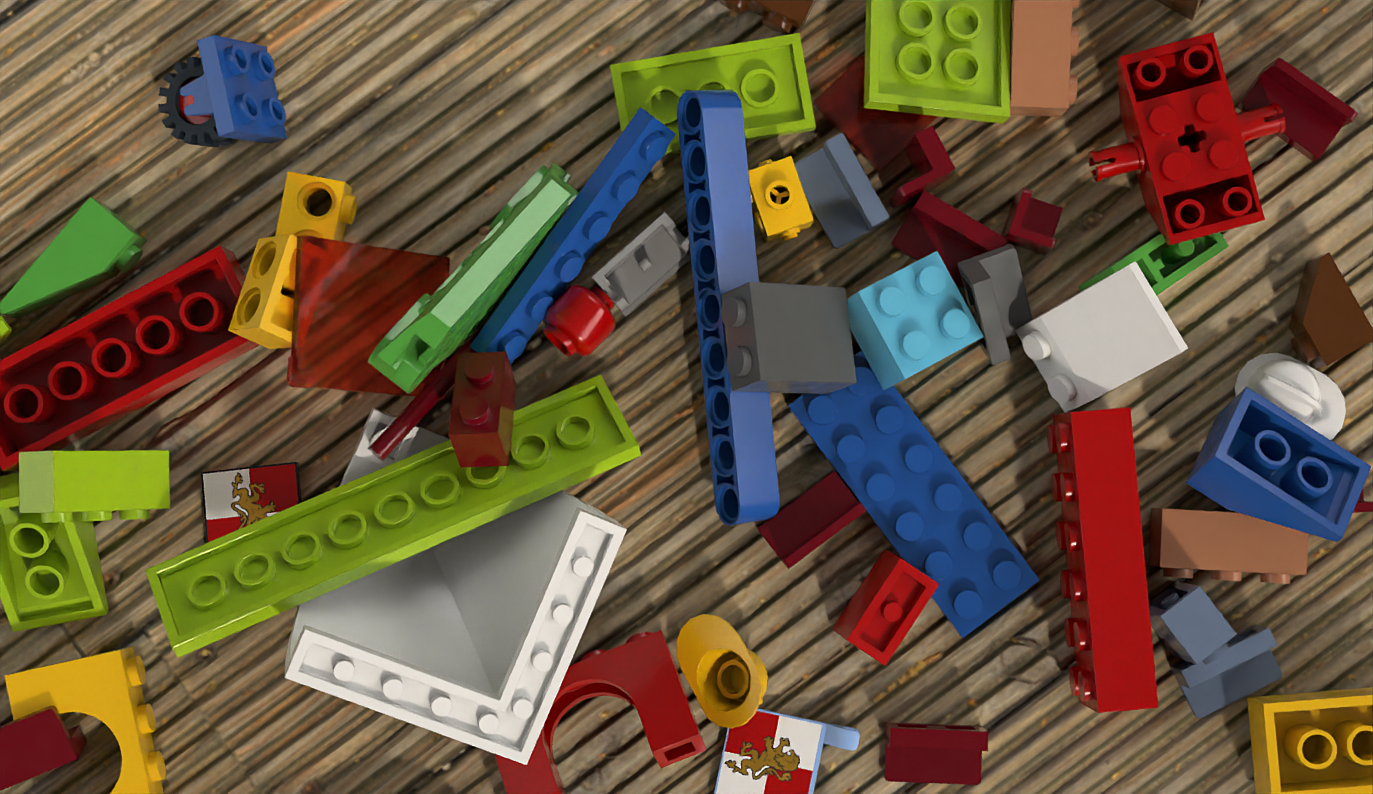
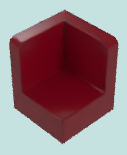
[1001,188,1063,255]

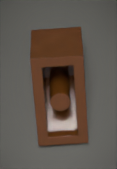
[1289,253,1373,368]

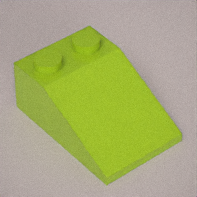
[0,473,108,632]

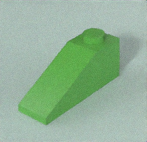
[0,197,147,318]
[1078,232,1229,296]

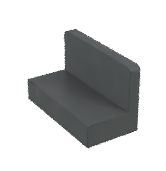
[957,244,1033,365]

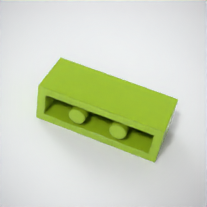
[19,450,170,523]

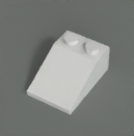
[1015,261,1188,413]

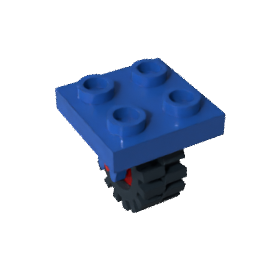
[158,35,287,147]

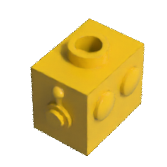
[748,156,814,243]

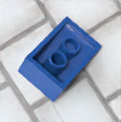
[1186,387,1371,542]

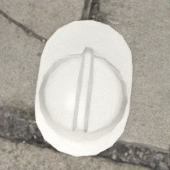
[1234,353,1346,440]

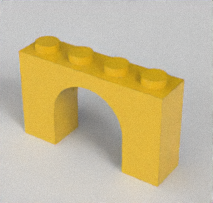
[4,646,166,794]

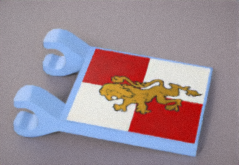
[714,708,860,794]

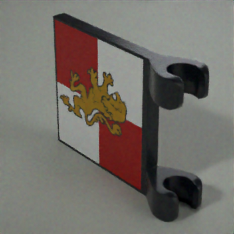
[201,462,302,543]

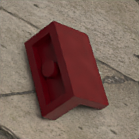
[1236,58,1358,162]
[889,125,956,209]
[891,190,1008,289]
[757,471,866,569]
[0,706,87,791]
[884,722,988,785]

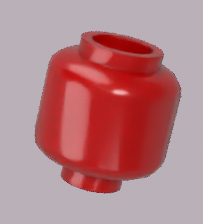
[543,285,615,357]

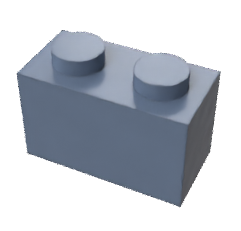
[1149,581,1237,665]

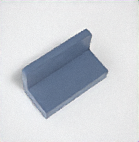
[794,133,889,249]
[1170,624,1282,718]

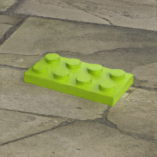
[610,33,816,156]

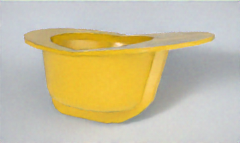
[676,614,768,728]

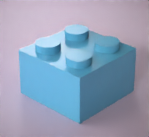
[847,251,984,390]

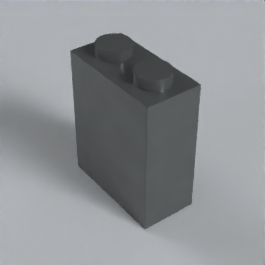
[721,282,857,394]

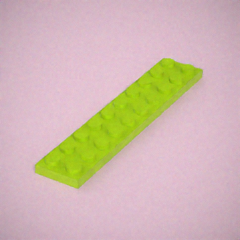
[145,374,641,658]

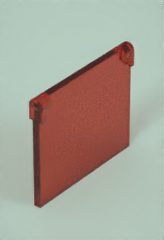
[287,235,450,401]

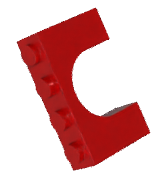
[494,630,707,794]

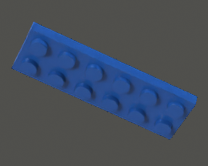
[787,350,1040,638]

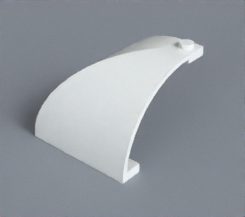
[284,407,627,765]

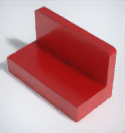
[833,550,939,666]

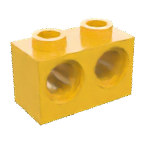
[275,171,357,282]
[228,234,331,349]

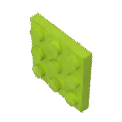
[864,0,1011,124]

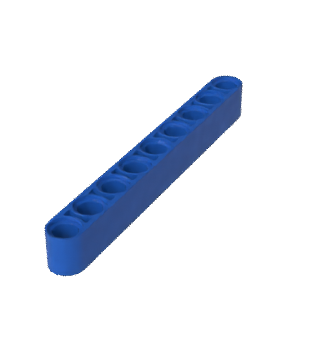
[677,89,780,526]

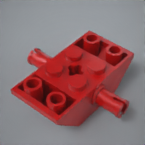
[1088,32,1286,246]

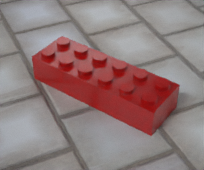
[0,245,259,471]
[1047,407,1159,713]

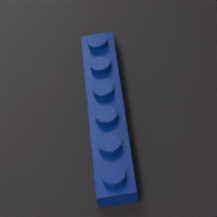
[470,107,676,365]

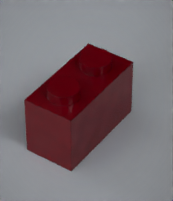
[448,351,517,468]

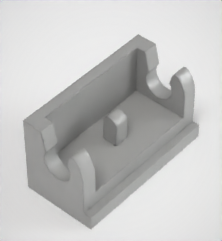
[592,212,691,317]

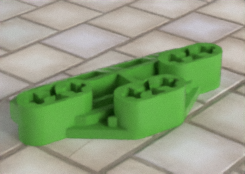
[368,163,579,394]

